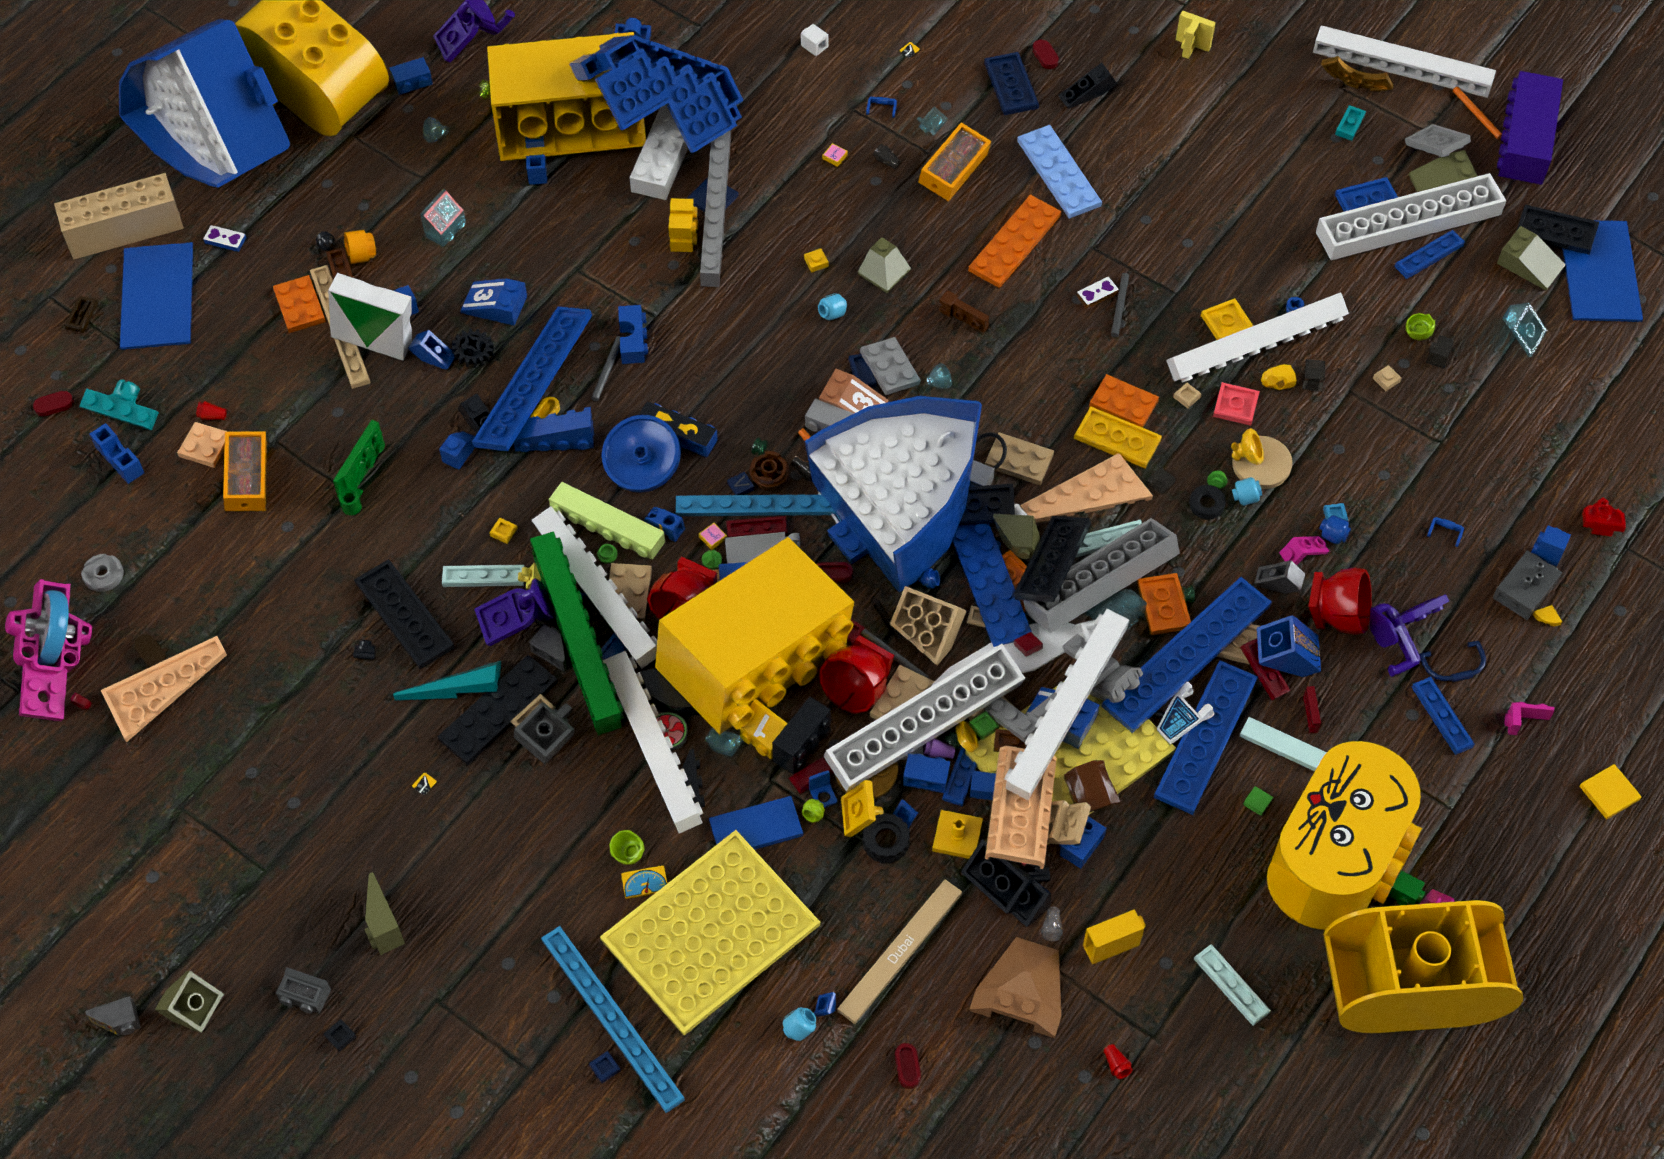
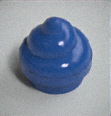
[918,568,940,589]

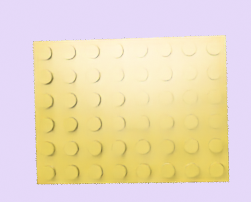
[965,681,1176,845]
[600,830,820,1036]

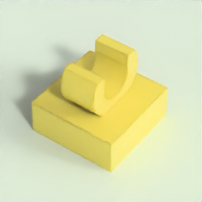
[518,563,541,590]

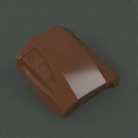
[1064,760,1120,813]

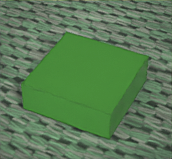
[969,711,999,740]
[1243,786,1273,816]

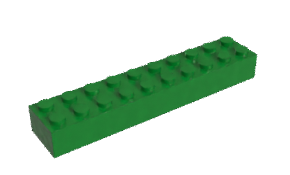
[530,531,624,735]

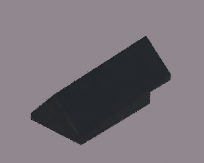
[961,838,1051,927]

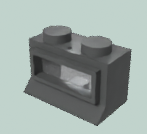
[276,967,331,1014]

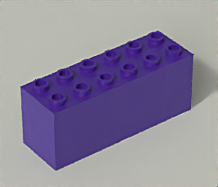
[1496,71,1563,185]

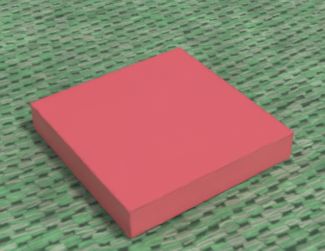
[1213,382,1260,426]

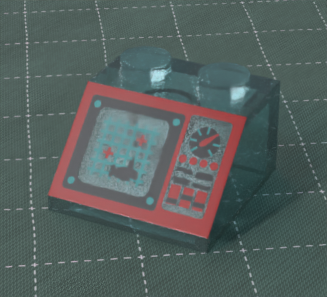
[421,189,466,247]

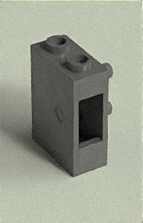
[1493,550,1562,620]

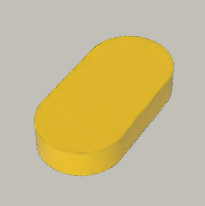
[530,397,560,419]
[955,721,979,752]

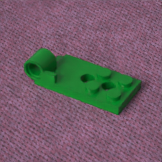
[333,420,385,515]

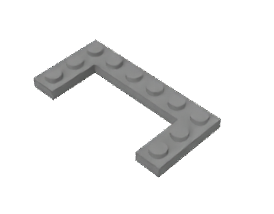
[985,634,1120,743]

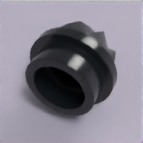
[316,231,335,251]

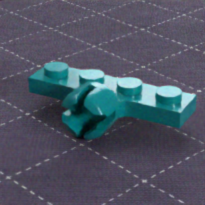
[79,379,159,431]

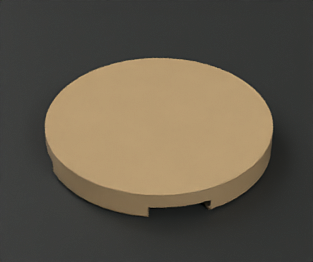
[1232,436,1292,489]

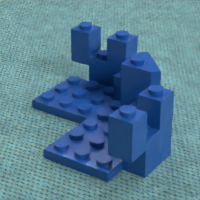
[569,35,743,153]

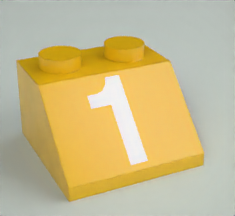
[740,699,788,760]

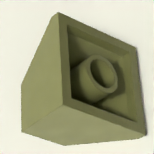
[858,237,911,293]
[993,514,1041,559]
[155,971,224,1033]

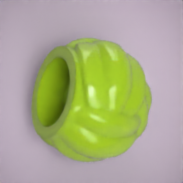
[802,799,825,822]

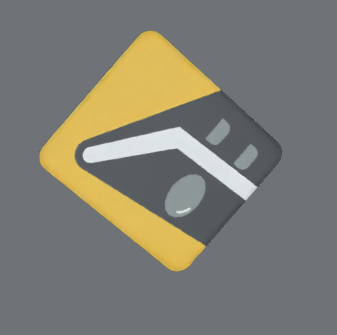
[899,42,920,58]
[412,773,437,795]

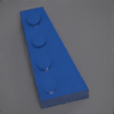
[513,407,594,452]

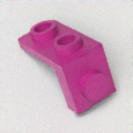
[1279,536,1329,565]
[1504,702,1554,735]

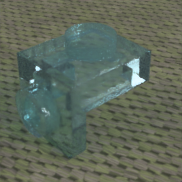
[917,107,948,136]
[705,727,743,757]

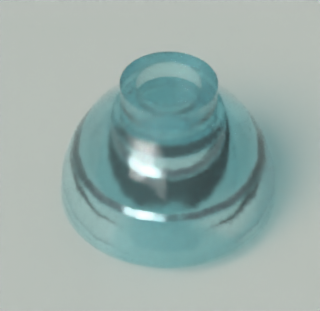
[423,117,447,143]
[927,363,952,389]

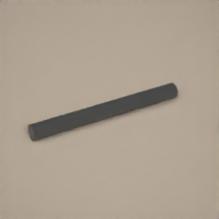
[1111,273,1129,338]
[591,336,620,401]
[861,629,929,678]

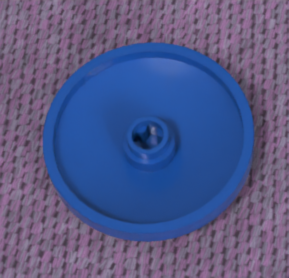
[602,415,681,492]

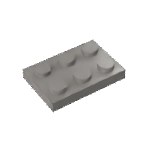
[1405,124,1471,157]
[860,337,921,395]

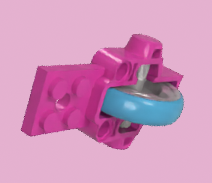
[5,579,92,721]

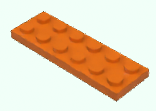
[968,194,1061,288]

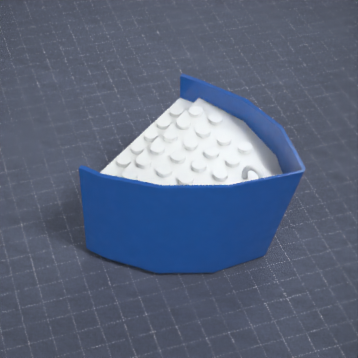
[119,19,290,188]
[805,396,982,592]

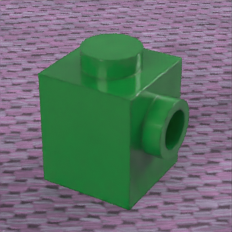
[1388,870,1425,905]

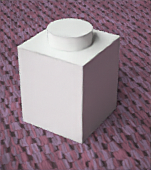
[801,24,828,56]

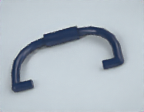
[1419,641,1486,682]

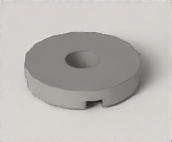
[81,554,124,592]

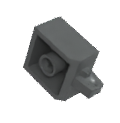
[514,702,574,765]

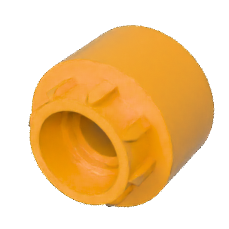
[344,230,376,264]

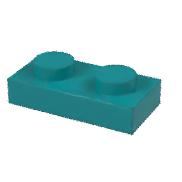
[1335,105,1366,141]

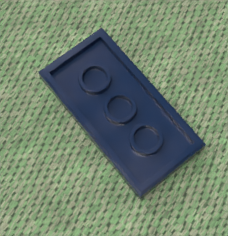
[984,52,1039,115]

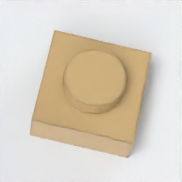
[1373,365,1401,391]

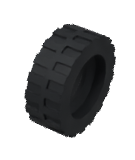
[862,813,910,864]

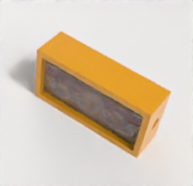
[918,122,991,201]
[223,431,267,511]

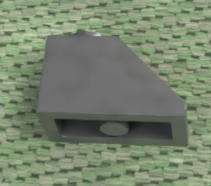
[1254,560,1305,594]
[529,624,567,672]
[85,996,141,1035]

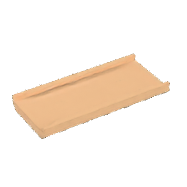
[985,746,1057,869]

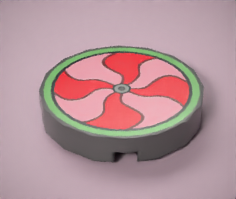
[655,712,688,750]

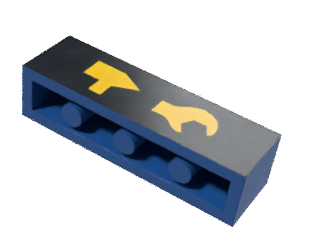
[639,401,718,457]

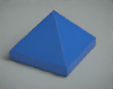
[893,799,918,828]
[814,992,836,1017]

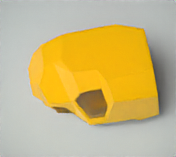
[1261,364,1297,390]

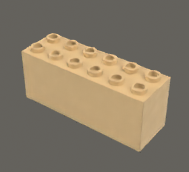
[54,173,184,260]

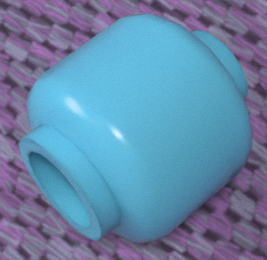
[818,293,847,321]
[1232,477,1262,506]
[783,1007,816,1041]

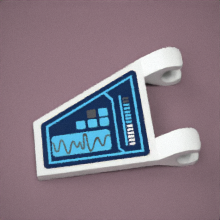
[1157,682,1214,745]

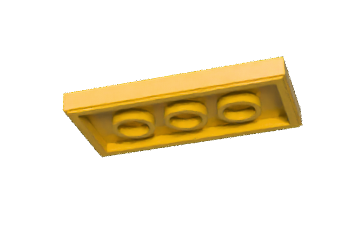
[1074,406,1162,469]

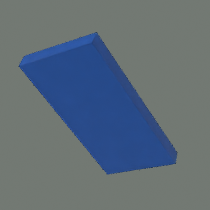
[709,796,803,850]

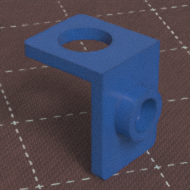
[809,770,837,808]

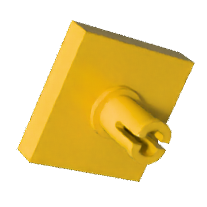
[841,780,883,837]
[932,810,983,859]

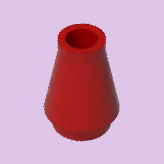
[196,401,227,420]
[1103,1044,1133,1079]

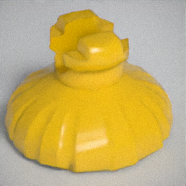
[1231,428,1264,465]

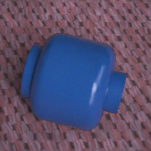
[1319,515,1351,545]

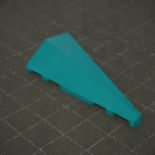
[393,661,501,700]

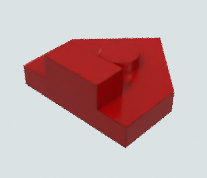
[1582,497,1626,537]

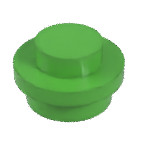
[1207,470,1227,489]
[597,544,618,563]

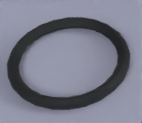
[976,432,1007,470]

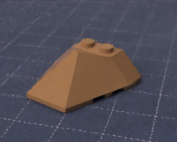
[969,937,1061,1038]

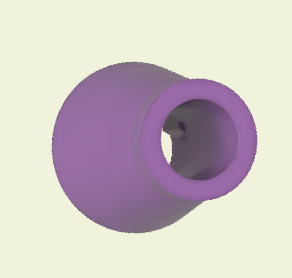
[923,738,955,759]

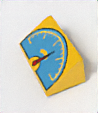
[621,866,667,899]

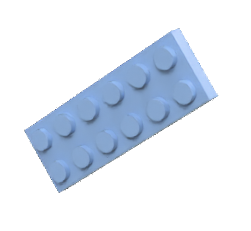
[1017,125,1102,219]

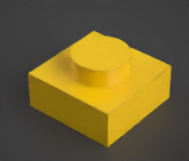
[804,249,829,273]

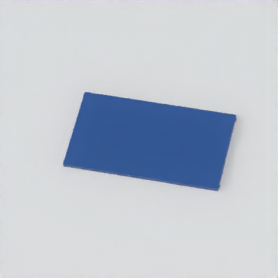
[1562,220,1643,322]
[120,242,193,350]

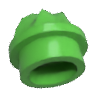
[702,550,722,570]

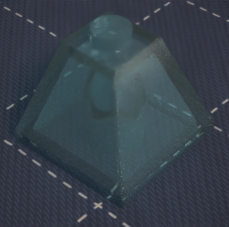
[1502,302,1547,357]
[1087,589,1147,632]

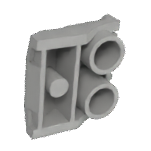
[1089,665,1143,703]

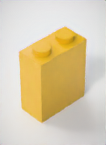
[1083,909,1145,965]

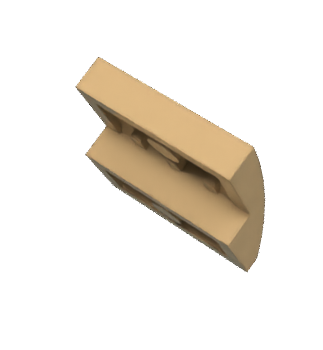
[1047,800,1091,845]

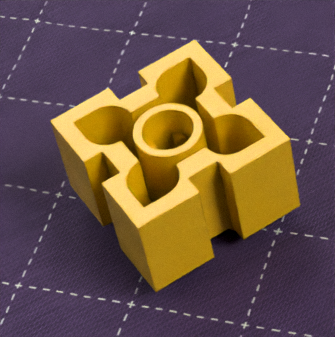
[669,198,698,252]

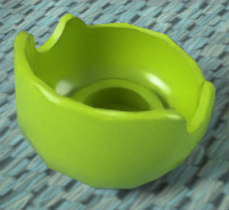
[1405,313,1435,341]
[609,830,645,865]

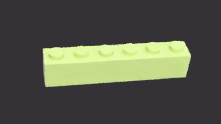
[549,482,665,560]

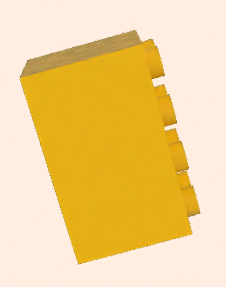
[487,32,646,161]
[655,537,854,735]

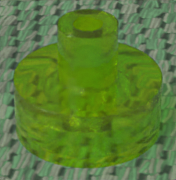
[479,79,491,98]

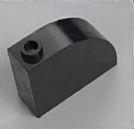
[641,668,701,717]

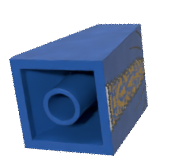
[1257,615,1321,677]

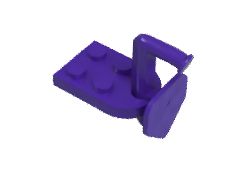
[433,0,515,62]
[475,578,555,646]
[1370,594,1449,677]

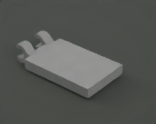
[725,532,800,564]

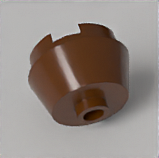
[749,451,789,491]

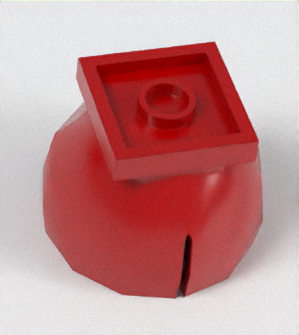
[647,556,717,620]
[1308,567,1372,635]
[820,635,894,713]

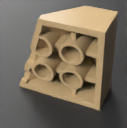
[890,586,966,666]

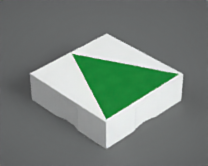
[328,273,412,360]

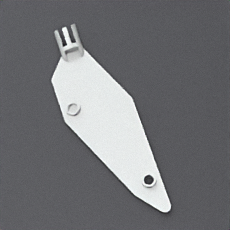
[932,620,1096,686]

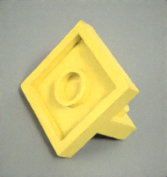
[1176,10,1216,59]

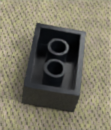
[772,697,832,775]

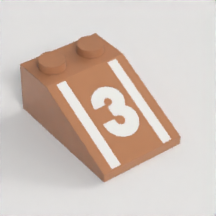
[819,369,888,413]

